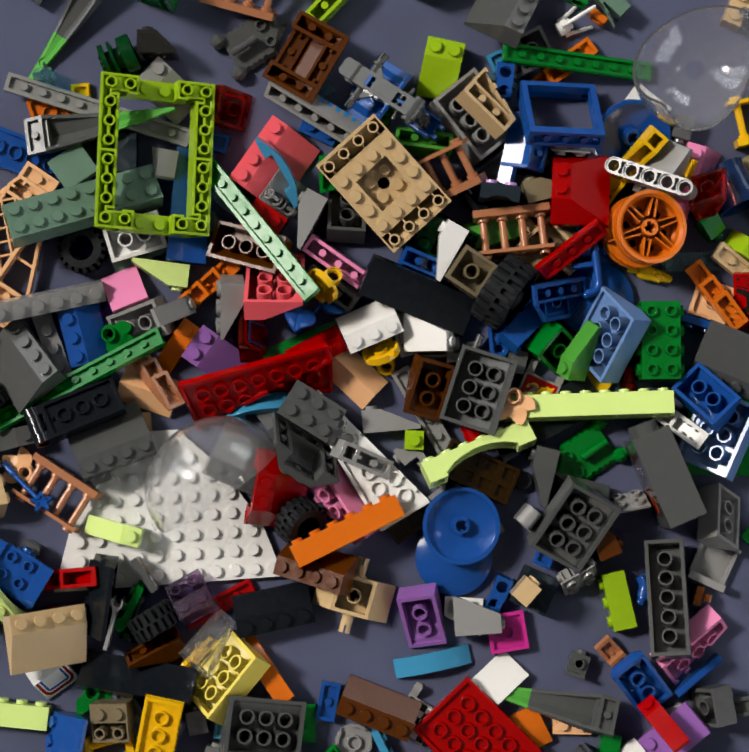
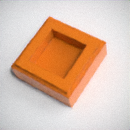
[588,8,609,28]

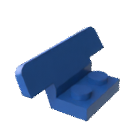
[498,111,549,184]

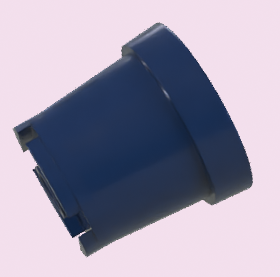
[705,157,749,218]

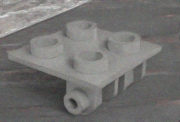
[549,146,590,157]
[259,168,307,219]
[609,489,651,513]
[556,558,599,596]

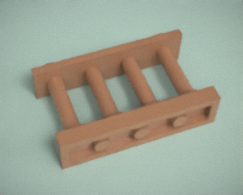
[199,0,278,22]
[417,136,488,198]
[472,202,555,261]
[11,452,104,534]

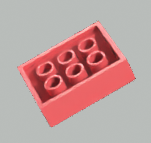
[229,115,320,198]
[243,253,305,320]

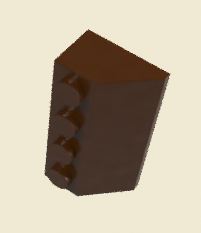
[206,219,294,274]
[273,543,360,596]
[335,674,423,742]

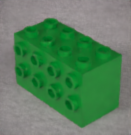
[633,301,684,381]

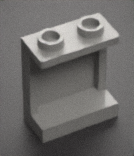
[686,542,742,593]

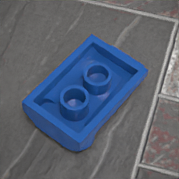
[610,650,674,718]

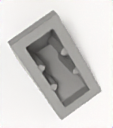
[152,147,179,181]

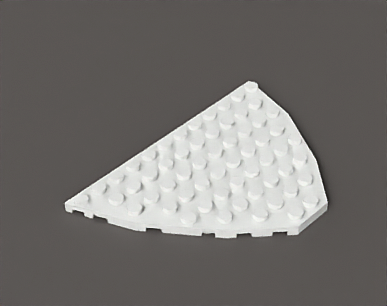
[54,429,279,593]

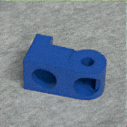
[495,62,515,100]
[484,572,514,612]

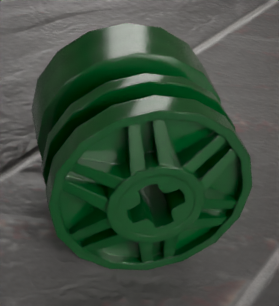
[96,34,143,75]

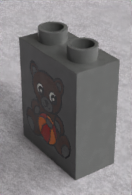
[622,419,707,529]

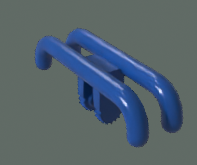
[571,226,603,299]

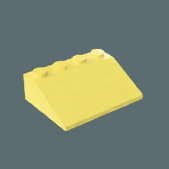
[193,626,271,726]

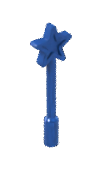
[1,461,52,512]

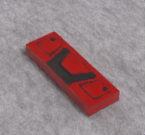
[733,272,749,330]

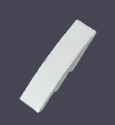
[654,410,710,450]

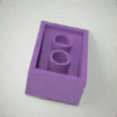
[181,325,252,374]
[396,583,447,649]
[637,701,711,752]

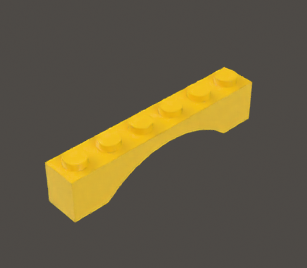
[609,125,669,206]

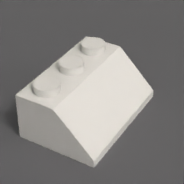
[102,209,167,263]
[335,301,404,354]

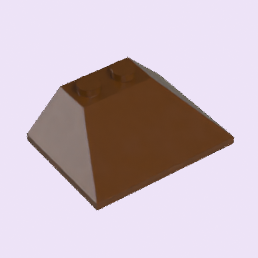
[262,10,350,105]

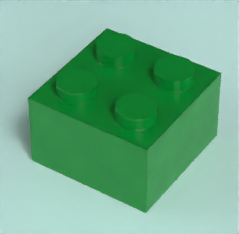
[524,321,574,375]

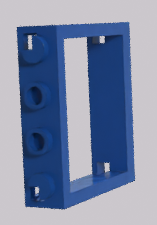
[516,80,606,148]

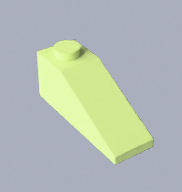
[131,257,190,292]
[84,514,145,548]

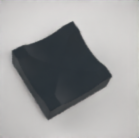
[116,133,138,173]
[477,179,521,206]
[508,564,560,616]

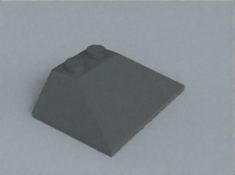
[272,411,340,487]

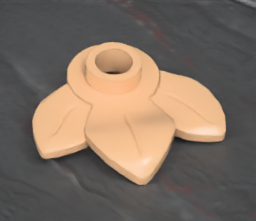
[500,387,536,425]
[2,447,34,484]

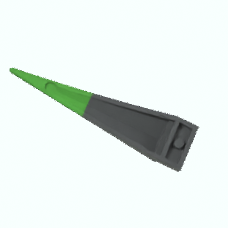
[28,0,103,80]
[23,107,177,157]
[504,687,621,738]

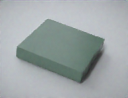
[47,144,96,188]

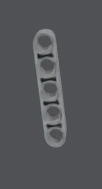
[605,156,698,200]

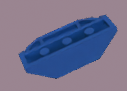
[397,245,453,286]
[530,276,587,322]

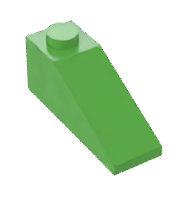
[556,320,602,381]

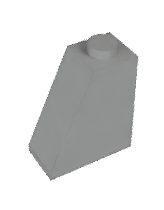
[452,596,505,636]

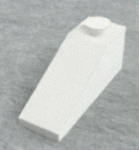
[436,219,469,282]

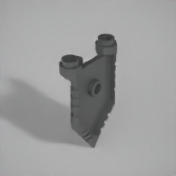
[209,16,288,82]

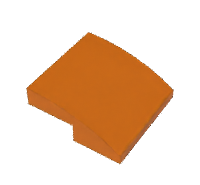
[509,708,553,747]

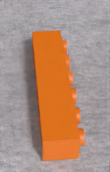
[289,493,405,568]

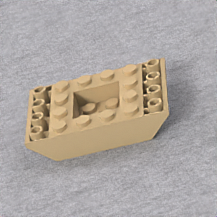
[316,113,451,253]

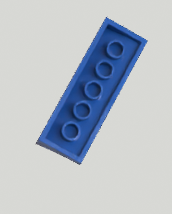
[166,146,216,265]

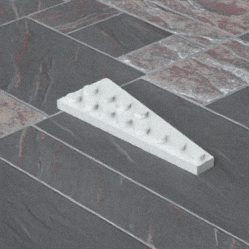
[317,390,430,532]

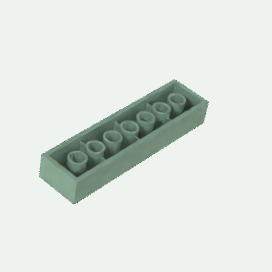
[2,164,163,249]

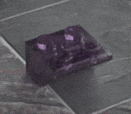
[164,569,220,626]

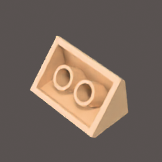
[332,345,388,410]
[118,364,178,418]

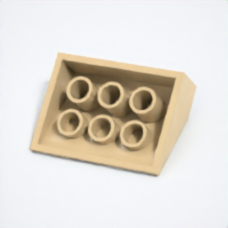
[2,604,87,675]

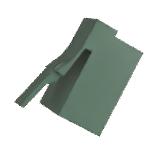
[594,0,631,29]

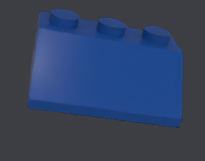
[57,303,108,369]
[671,362,741,433]
[45,710,88,752]

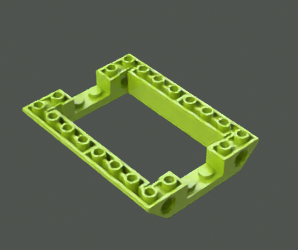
[94,71,215,238]

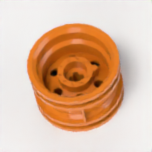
[601,189,687,269]

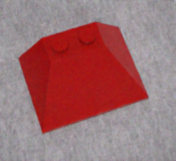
[550,154,611,228]
[243,448,308,527]

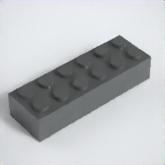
[644,538,692,660]

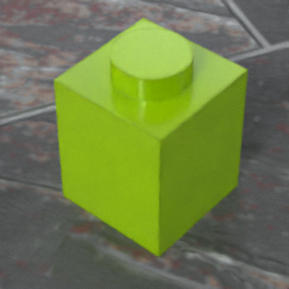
[404,430,424,450]

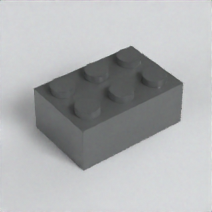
[277,379,347,443]

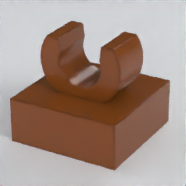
[690,584,712,606]

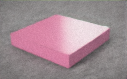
[100,265,149,314]

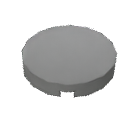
[335,723,373,752]

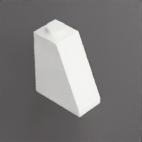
[404,313,456,353]

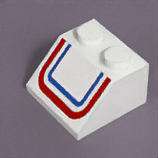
[25,665,79,700]

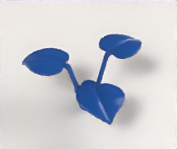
[284,301,347,335]

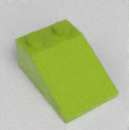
[416,36,466,100]

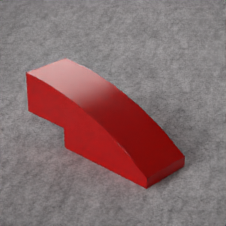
[45,566,98,590]

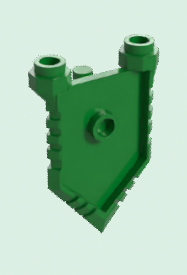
[556,419,629,480]

